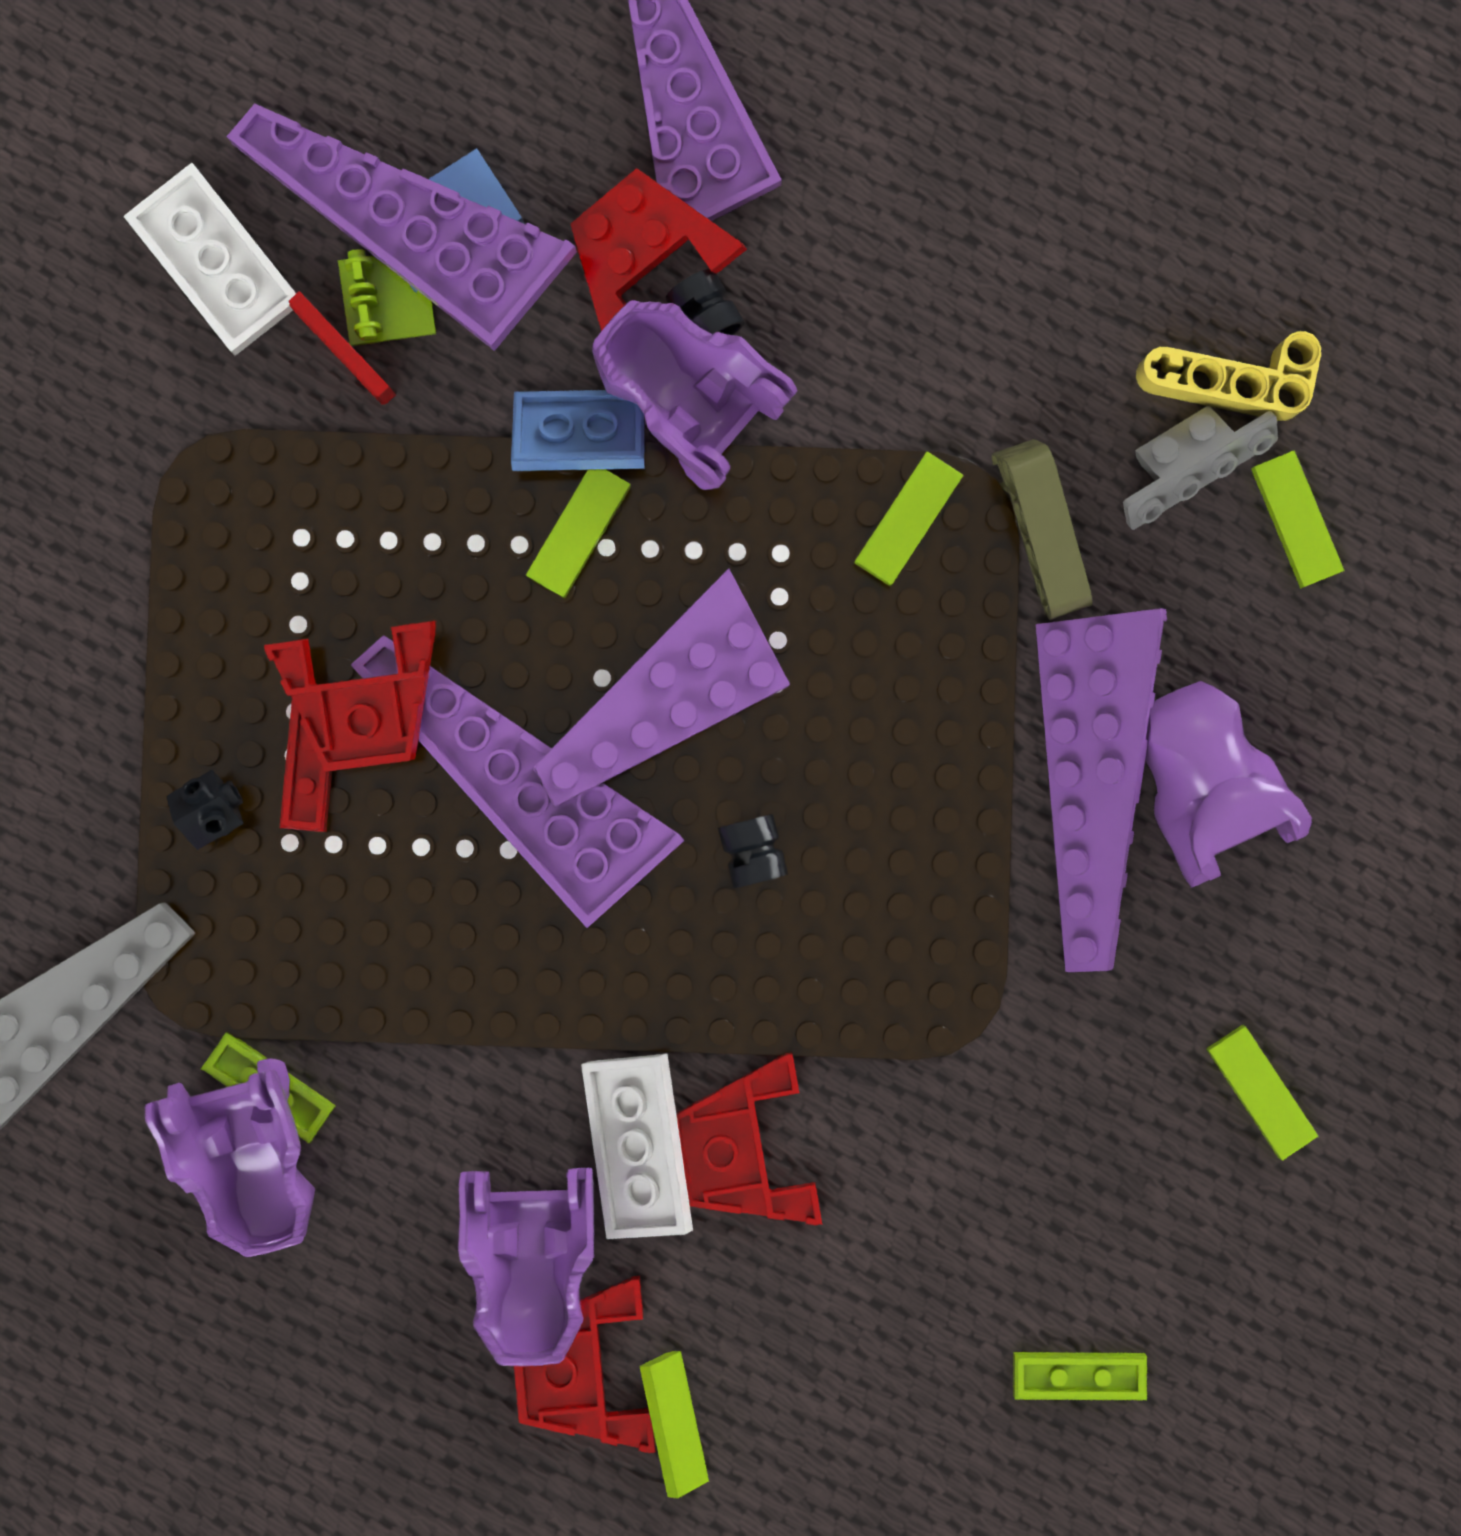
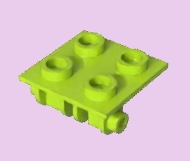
[338,249,436,346]

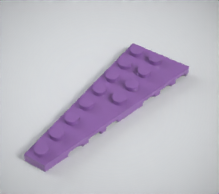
[227,104,577,351]
[1036,608,1167,972]
[351,635,685,928]

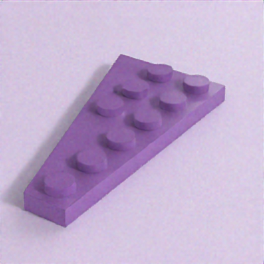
[628,0,782,221]
[534,569,790,807]

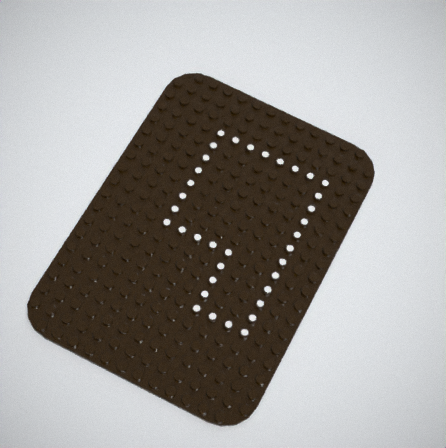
[136,429,1020,1060]

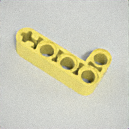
[1136,331,1321,421]

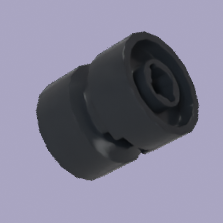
[665,269,744,335]
[718,814,788,888]

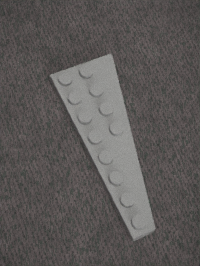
[0,902,196,1130]

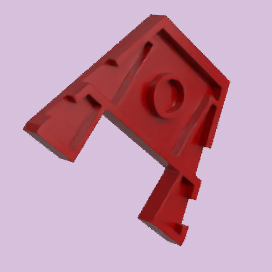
[570,168,747,331]
[264,621,436,772]
[676,1052,822,1225]
[514,1276,656,1453]

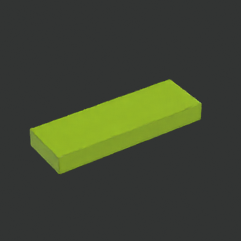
[1251,450,1344,589]
[854,452,963,587]
[526,469,631,599]
[1206,1025,1319,1161]
[201,1032,336,1143]
[639,1351,709,1498]
[1013,1352,1147,1400]

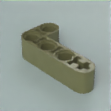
[992,439,1093,620]

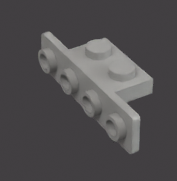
[1123,405,1278,530]

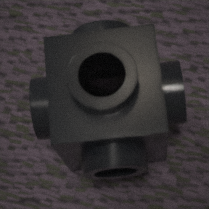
[166,769,244,850]

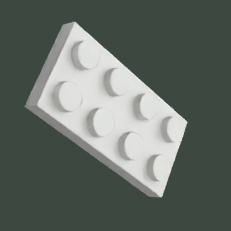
[123,163,296,356]
[581,1054,693,1239]

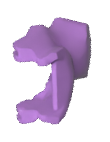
[592,300,797,490]
[1145,681,1312,887]
[145,1058,315,1257]
[458,1168,594,1366]

